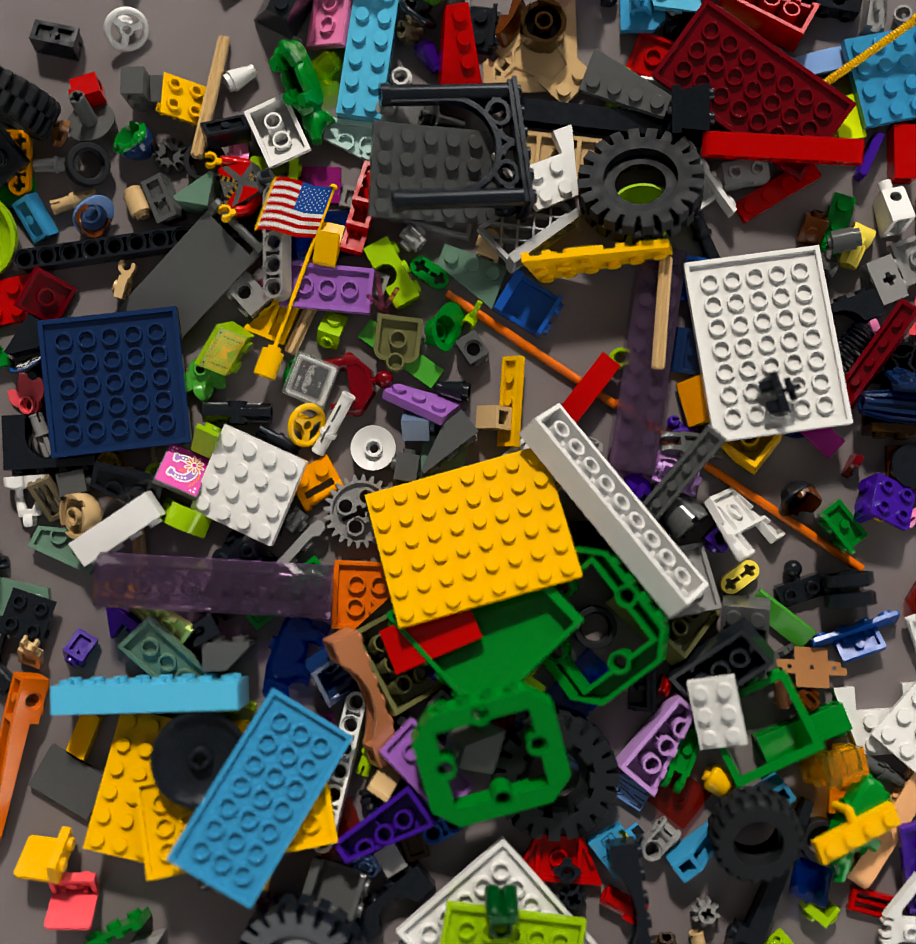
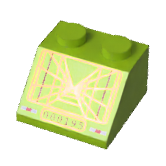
[194,321,255,376]

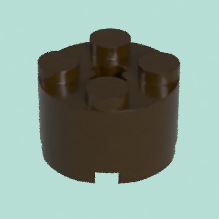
[520,0,567,54]

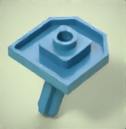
[619,0,665,33]

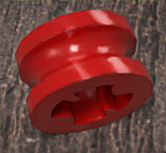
[656,674,673,697]

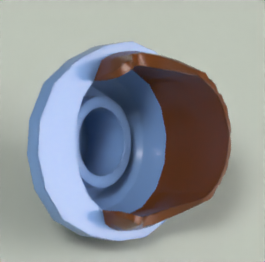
[72,195,115,238]

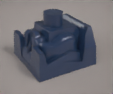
[306,647,359,708]

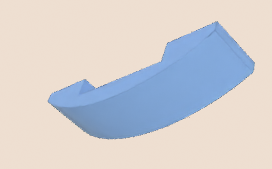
[793,46,845,75]

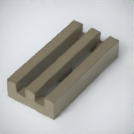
[27,474,65,522]

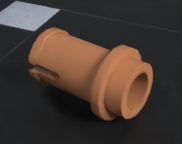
[773,680,792,709]

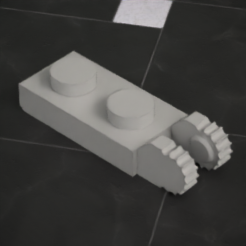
[275,520,327,571]

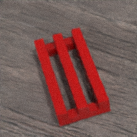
[846,885,895,918]

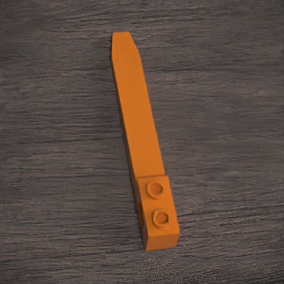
[0,671,50,840]

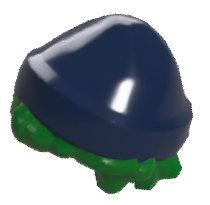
[113,120,153,161]

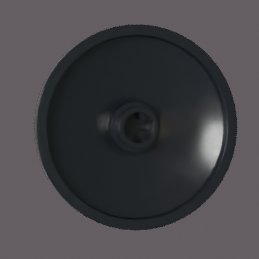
[150,711,243,809]

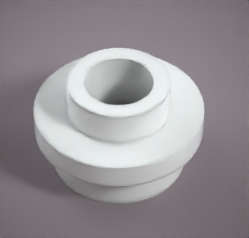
[390,67,412,85]

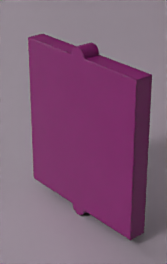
[301,166,343,204]

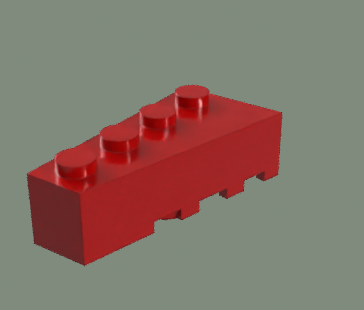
[717,0,820,53]
[437,2,482,106]

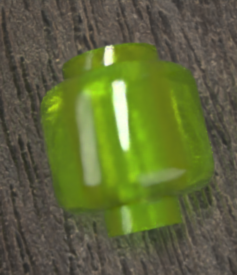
[312,51,343,85]

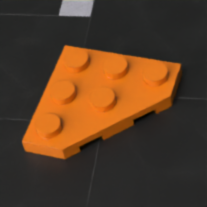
[331,560,391,629]

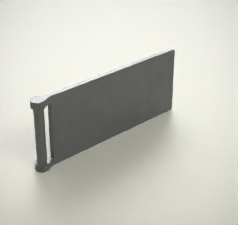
[115,198,263,340]

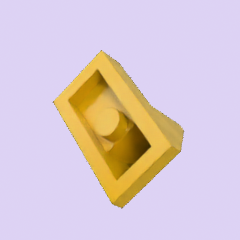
[313,222,345,268]

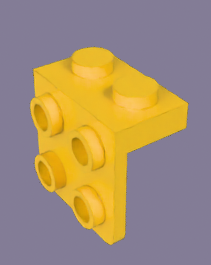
[14,826,76,884]

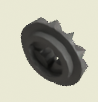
[152,137,187,174]

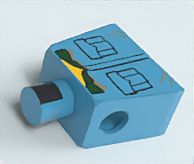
[586,821,645,879]

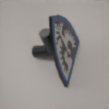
[9,353,43,380]

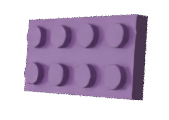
[279,261,375,315]
[377,717,476,819]

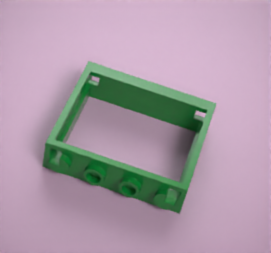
[718,667,826,788]

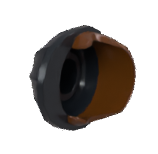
[778,481,822,517]

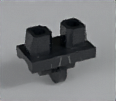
[758,370,801,415]

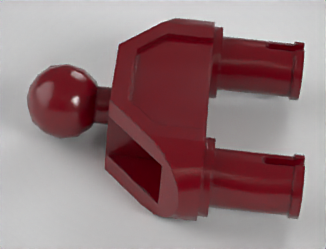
[324,352,393,417]

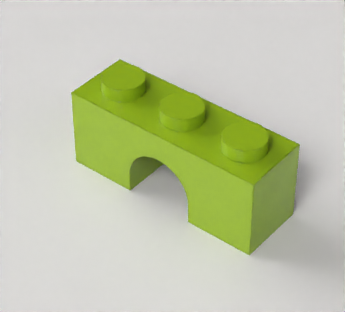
[363,236,422,312]

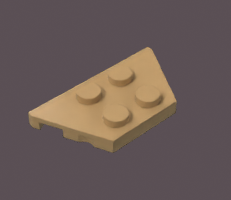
[526,131,602,179]

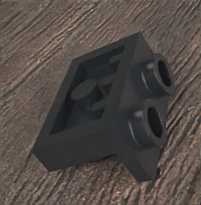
[470,3,501,55]

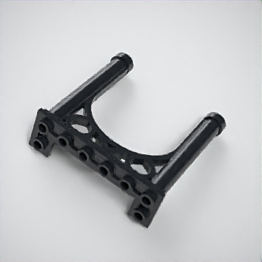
[378,76,537,223]

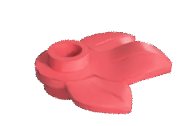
[7,372,45,416]

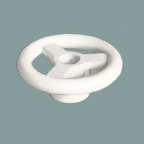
[104,7,149,52]

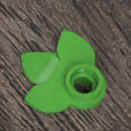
[185,358,226,402]

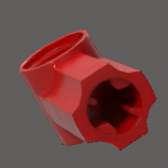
[599,884,649,924]

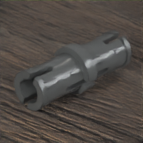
[858,754,905,788]

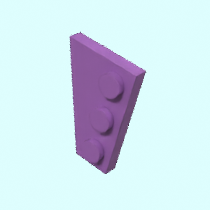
[382,383,463,425]

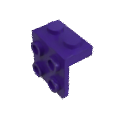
[853,472,915,531]

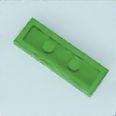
[753,589,816,647]

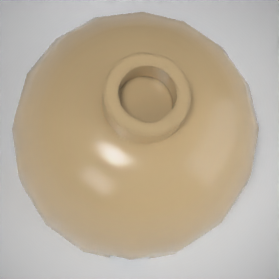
[59,493,104,539]

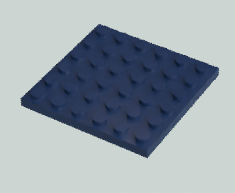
[37,306,192,459]

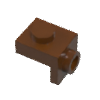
[796,209,829,246]

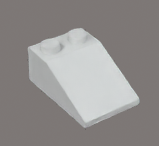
[244,93,312,169]

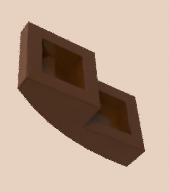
[495,0,526,48]

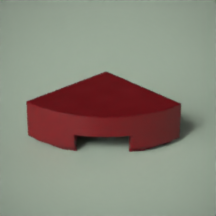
[840,453,864,478]

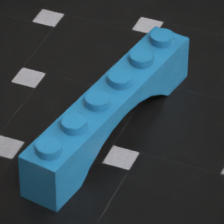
[664,772,797,883]

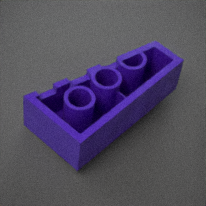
[332,785,439,863]

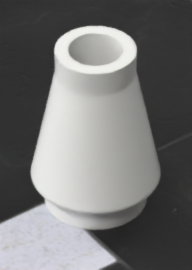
[222,64,258,92]

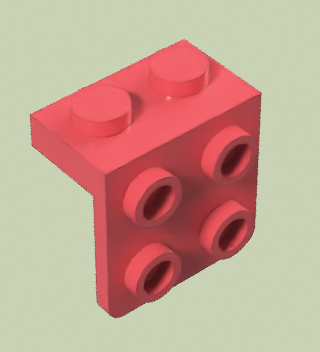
[44,871,101,930]

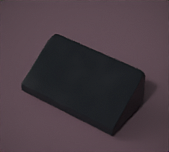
[200,114,252,150]

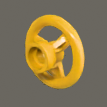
[287,403,326,447]

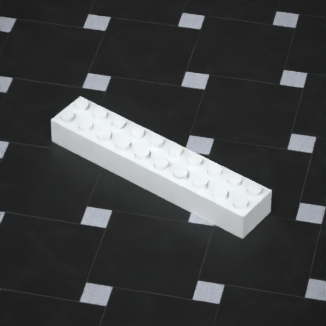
[519,403,709,618]

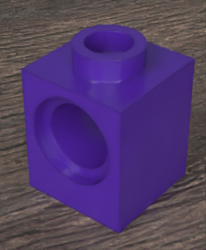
[702,522,729,553]

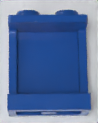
[493,269,564,339]

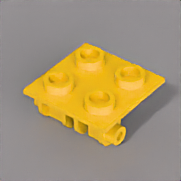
[156,72,206,126]

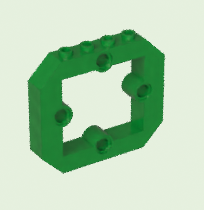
[543,546,670,706]
[411,681,571,827]

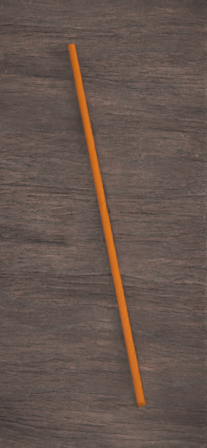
[444,290,865,571]

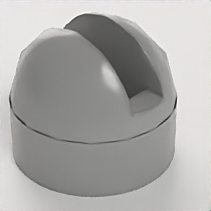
[893,5,912,26]

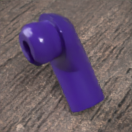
[666,415,698,433]

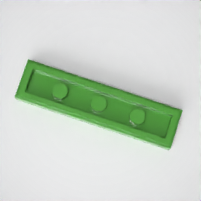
[358,319,444,389]

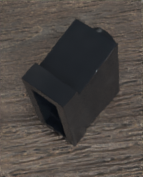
[671,83,715,133]

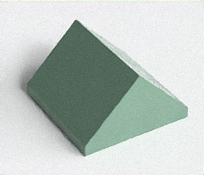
[173,170,222,218]

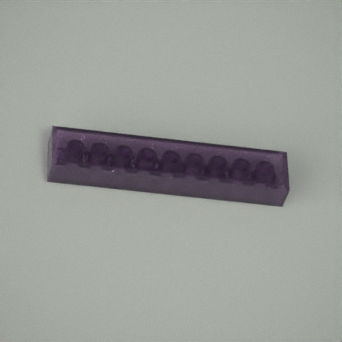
[606,248,687,478]
[93,552,334,619]

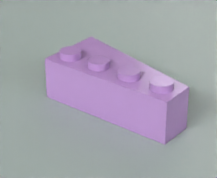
[616,690,694,797]

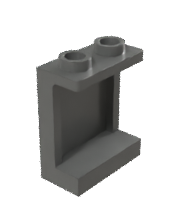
[302,855,371,922]

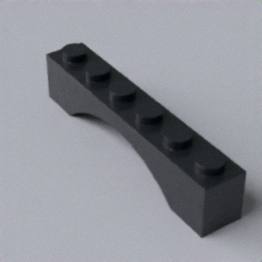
[605,836,655,944]

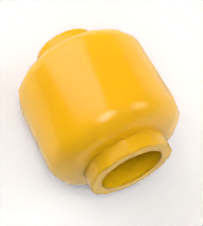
[701,763,736,798]

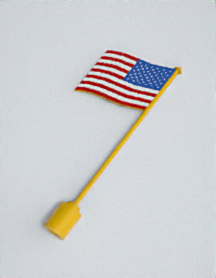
[253,177,338,381]

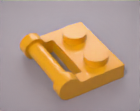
[296,454,344,512]

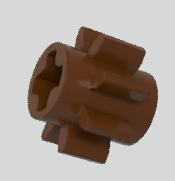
[792,687,820,713]

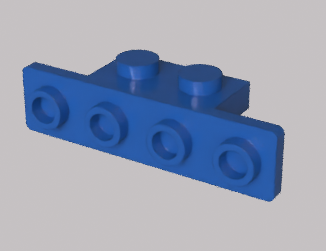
[809,610,900,664]

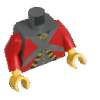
[204,152,275,223]

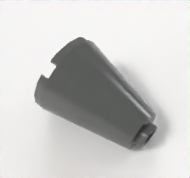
[651,482,710,543]

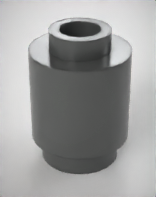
[826,226,862,254]

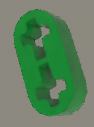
[410,256,449,291]

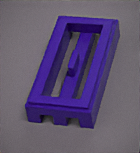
[852,132,885,182]

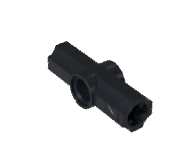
[202,401,273,425]

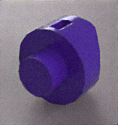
[622,474,653,503]

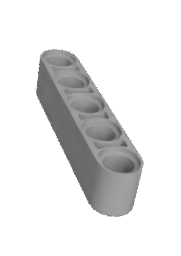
[263,185,292,302]

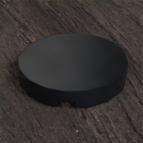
[890,443,916,488]

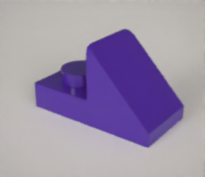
[106,602,142,639]

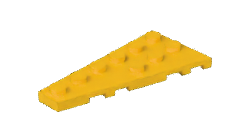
[520,238,673,283]

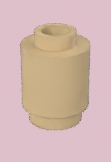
[123,185,152,221]

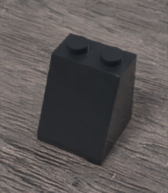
[254,0,313,40]

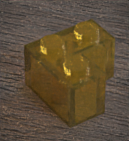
[799,744,870,789]

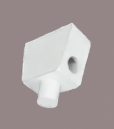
[873,179,916,239]

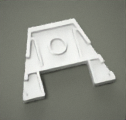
[491,125,578,212]
[704,487,786,562]
[831,682,914,756]

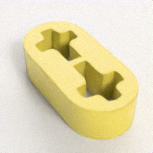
[718,560,759,594]

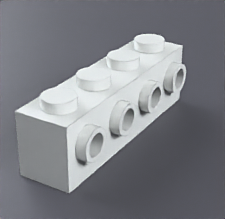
[69,490,166,567]

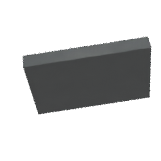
[28,743,103,820]

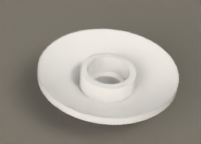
[350,425,396,471]

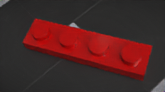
[735,164,822,224]

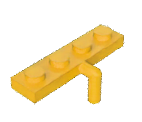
[811,800,901,865]

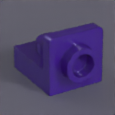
[62,628,99,668]

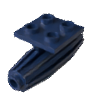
[858,368,916,424]

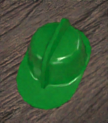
[424,302,464,352]

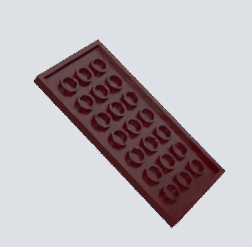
[651,0,857,182]

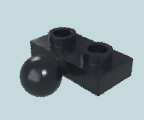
[774,560,826,608]

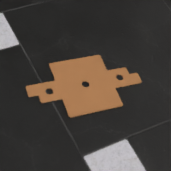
[776,646,847,688]

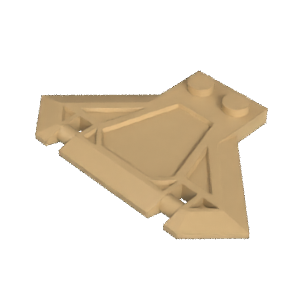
[483,0,587,103]

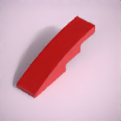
[340,160,373,257]
[561,352,621,423]

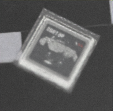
[281,350,340,409]

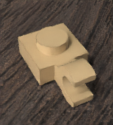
[112,260,137,302]

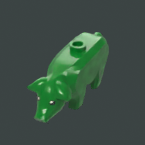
[269,39,336,145]
[828,773,897,882]

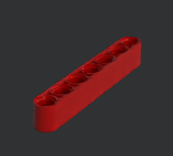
[701,131,865,166]

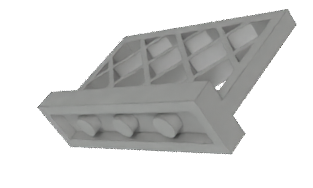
[477,201,582,274]

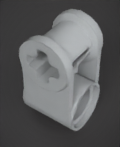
[639,815,682,862]

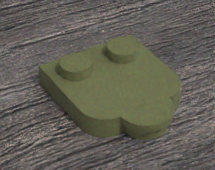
[374,313,423,373]

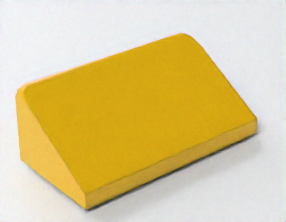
[66,714,105,761]

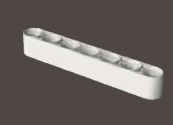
[313,691,366,853]

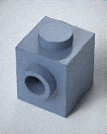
[401,410,435,441]

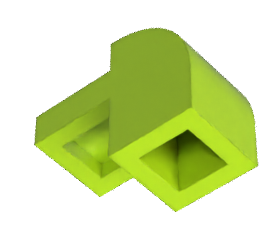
[160,497,212,539]

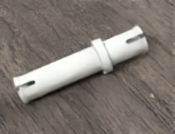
[312,391,356,456]

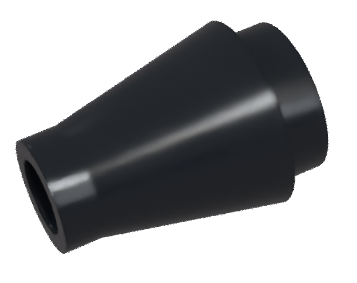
[437,380,471,403]

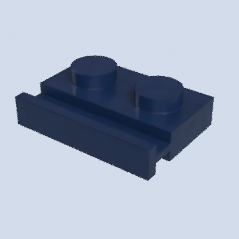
[667,326,701,375]

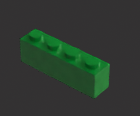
[751,700,853,763]

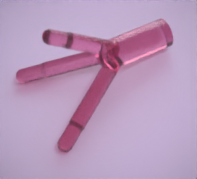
[366,273,399,314]

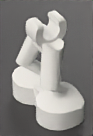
[3,474,47,527]

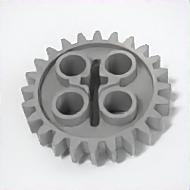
[323,474,389,548]

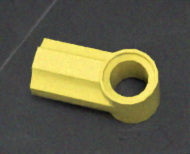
[838,221,876,270]

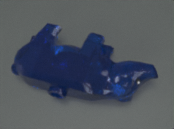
[262,607,331,698]

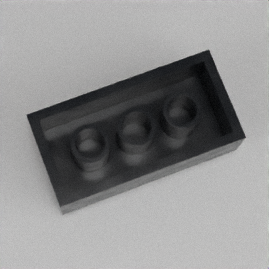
[668,617,774,704]

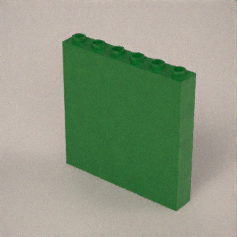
[385,586,585,712]

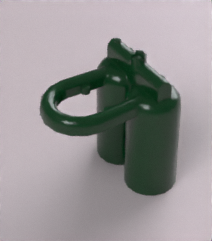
[484,884,519,939]

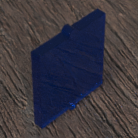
[788,856,833,909]

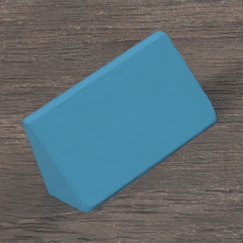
[11,192,59,245]

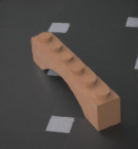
[322,627,395,769]

